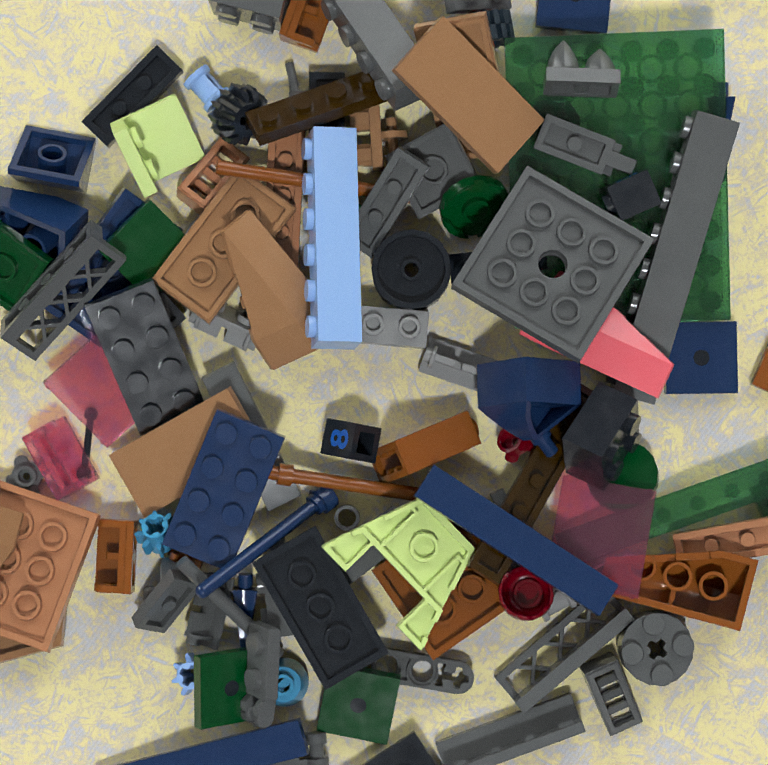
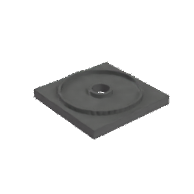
[451,166,654,364]

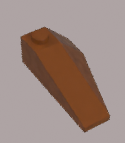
[603,551,759,631]

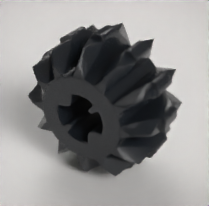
[207,83,268,146]

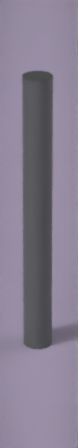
[176,556,284,659]

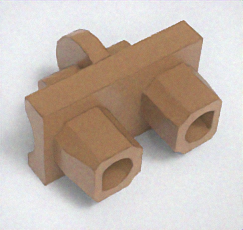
[349,105,408,172]

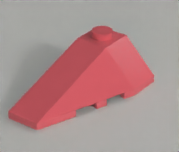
[519,270,674,398]

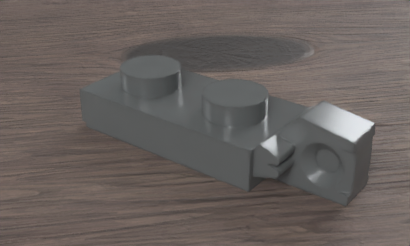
[533,114,637,176]

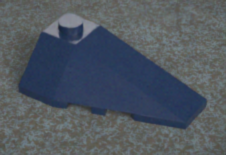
[0,186,89,266]

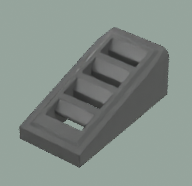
[580,652,643,736]

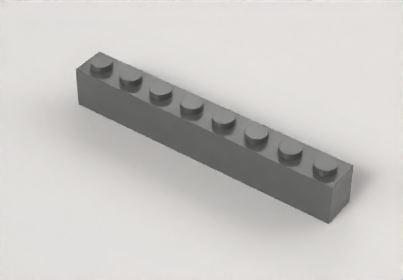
[606,110,740,405]

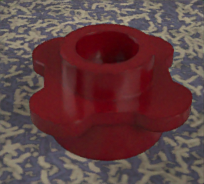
[497,429,534,463]

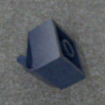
[477,357,581,457]

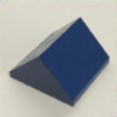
[8,125,96,193]

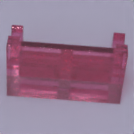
[22,416,100,501]

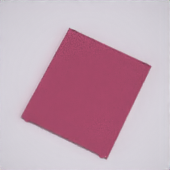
[43,334,135,448]
[552,475,657,599]

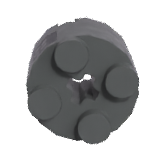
[617,610,694,686]

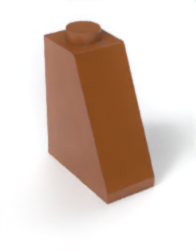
[372,410,482,483]

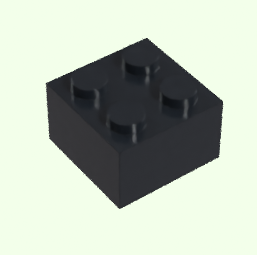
[562,382,642,491]

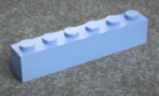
[301,126,362,350]

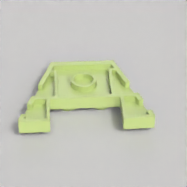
[321,498,475,650]

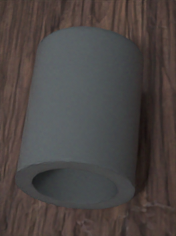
[334,504,360,531]

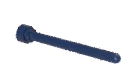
[195,486,339,598]

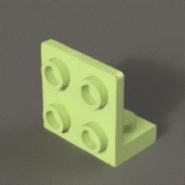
[110,94,205,198]

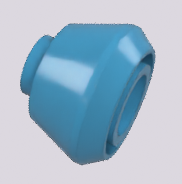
[276,657,309,707]

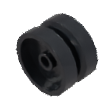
[371,229,452,311]

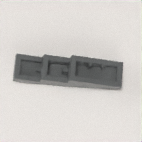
[202,361,301,511]

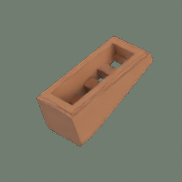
[176,137,250,215]

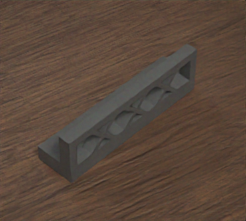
[0,220,126,361]
[494,597,635,714]
[435,692,586,765]

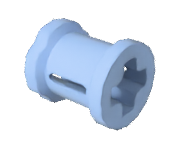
[183,64,229,113]

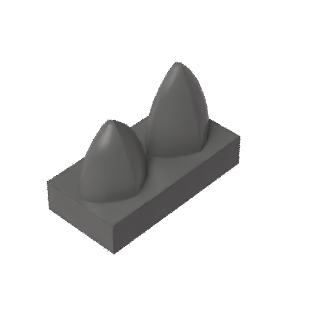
[543,41,621,98]
[131,557,197,633]

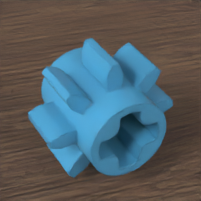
[134,510,173,558]

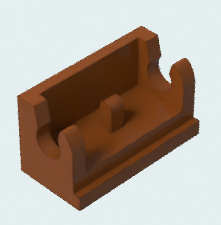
[279,0,329,53]
[94,518,138,594]

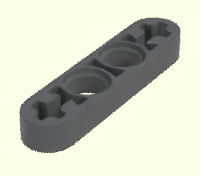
[371,647,474,694]

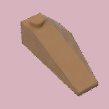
[220,210,318,370]

